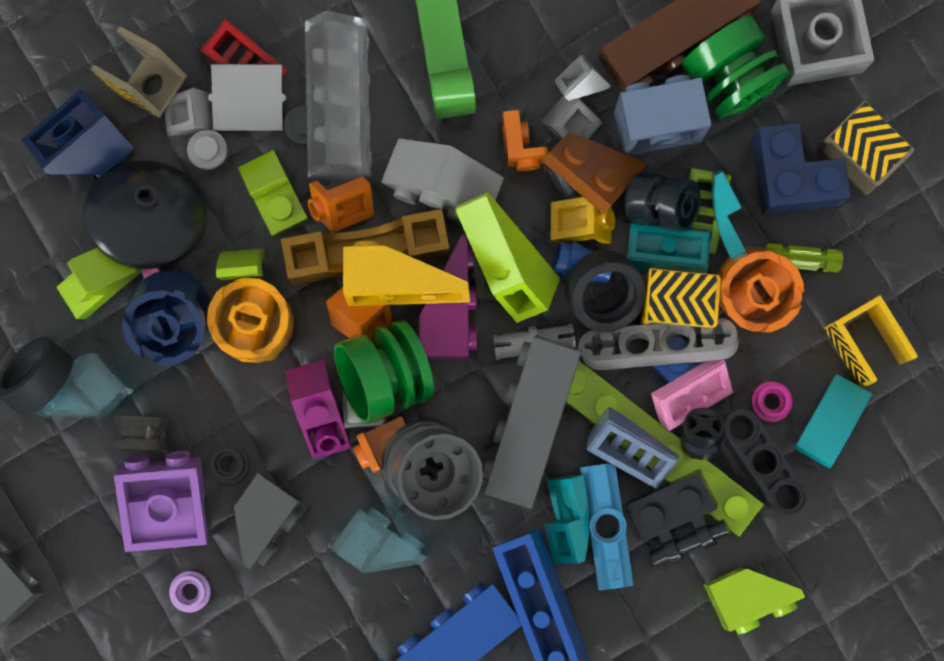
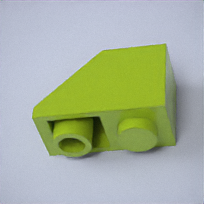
[703,567,805,635]

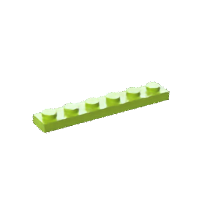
[566,361,764,537]

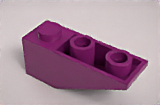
[419,235,477,360]

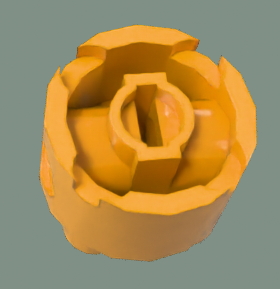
[207,277,294,363]

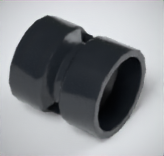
[625,172,701,232]

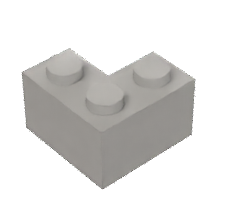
[381,138,504,223]

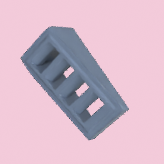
[587,407,679,489]

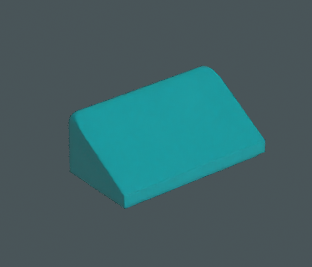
[627,223,711,274]

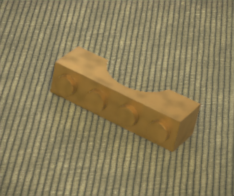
[281,209,450,286]

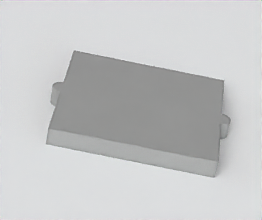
[208,64,286,131]

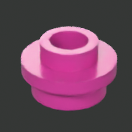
[751,381,792,422]

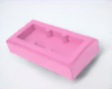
[651,359,733,431]

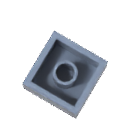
[614,75,711,156]

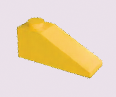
[343,241,470,306]

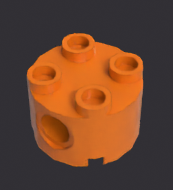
[716,246,804,332]

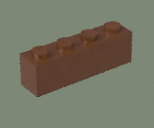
[598,0,761,92]

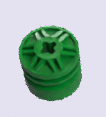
[682,15,791,121]
[334,320,434,424]

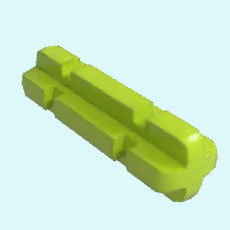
[765,243,843,273]

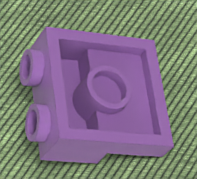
[114,451,209,552]

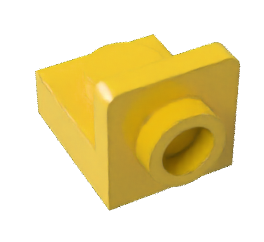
[551,197,615,245]

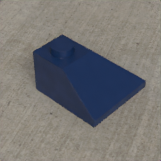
[21,89,134,175]

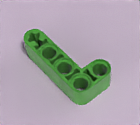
[416,0,476,120]

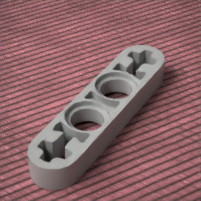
[578,318,739,370]

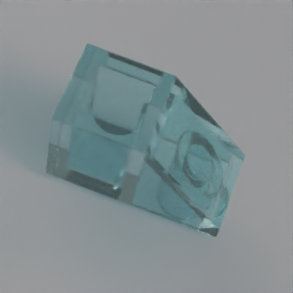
[35,352,134,418]
[331,507,427,573]

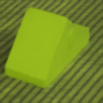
[238,150,309,238]
[57,248,142,319]

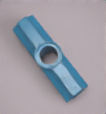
[580,463,633,590]

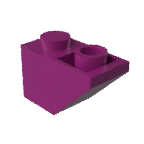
[285,359,351,460]

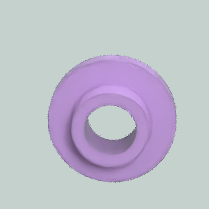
[169,571,211,613]

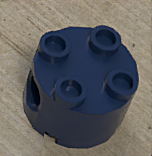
[122,270,210,365]

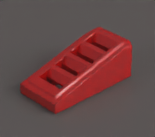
[200,19,288,77]

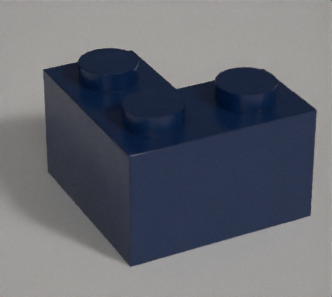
[751,123,851,215]

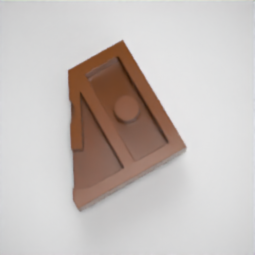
[542,132,647,214]

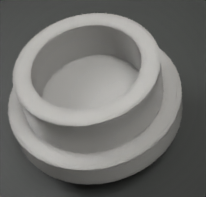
[187,130,228,170]

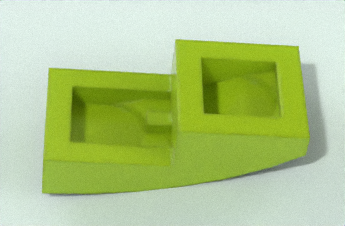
[216,248,266,281]

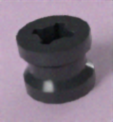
[680,408,725,460]

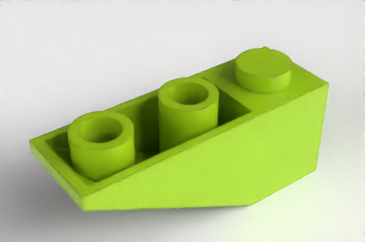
[455,192,560,322]

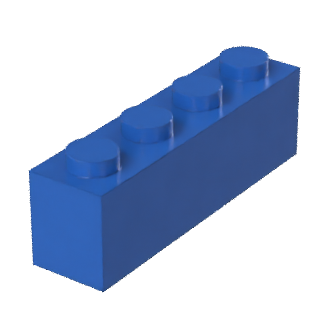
[492,528,590,661]
[381,582,522,661]

